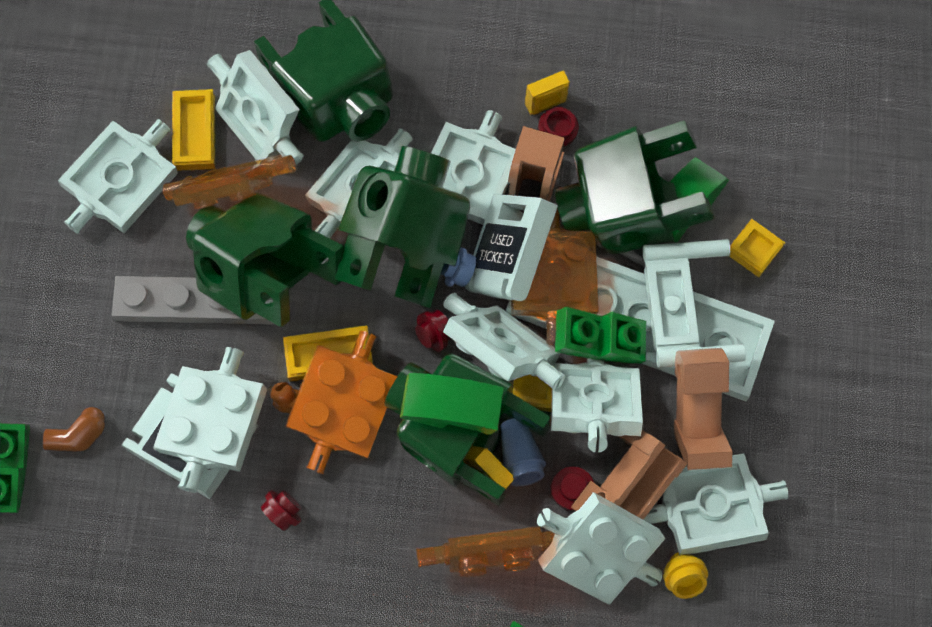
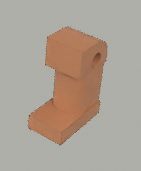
[508,126,565,202]
[674,348,733,470]
[571,430,687,520]

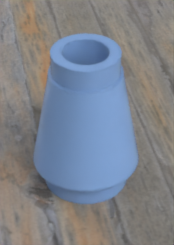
[500,418,546,486]

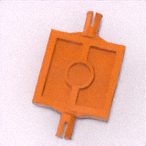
[285,330,398,474]

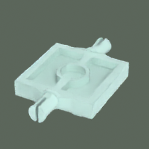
[207,50,304,167]
[431,110,516,225]
[58,119,178,234]
[305,129,413,238]
[443,293,565,390]
[153,347,267,493]
[551,358,643,452]
[644,453,788,555]
[537,492,665,605]

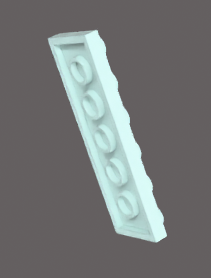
[506,239,775,402]

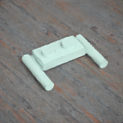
[643,239,746,368]

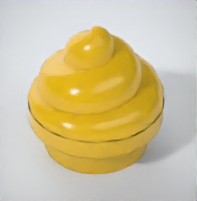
[663,552,708,599]

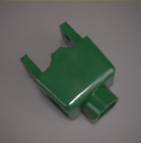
[254,0,393,142]
[555,120,715,254]
[335,146,470,308]
[186,193,344,327]
[384,354,551,506]

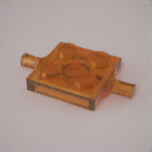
[163,154,296,209]
[511,207,599,346]
[416,526,555,577]

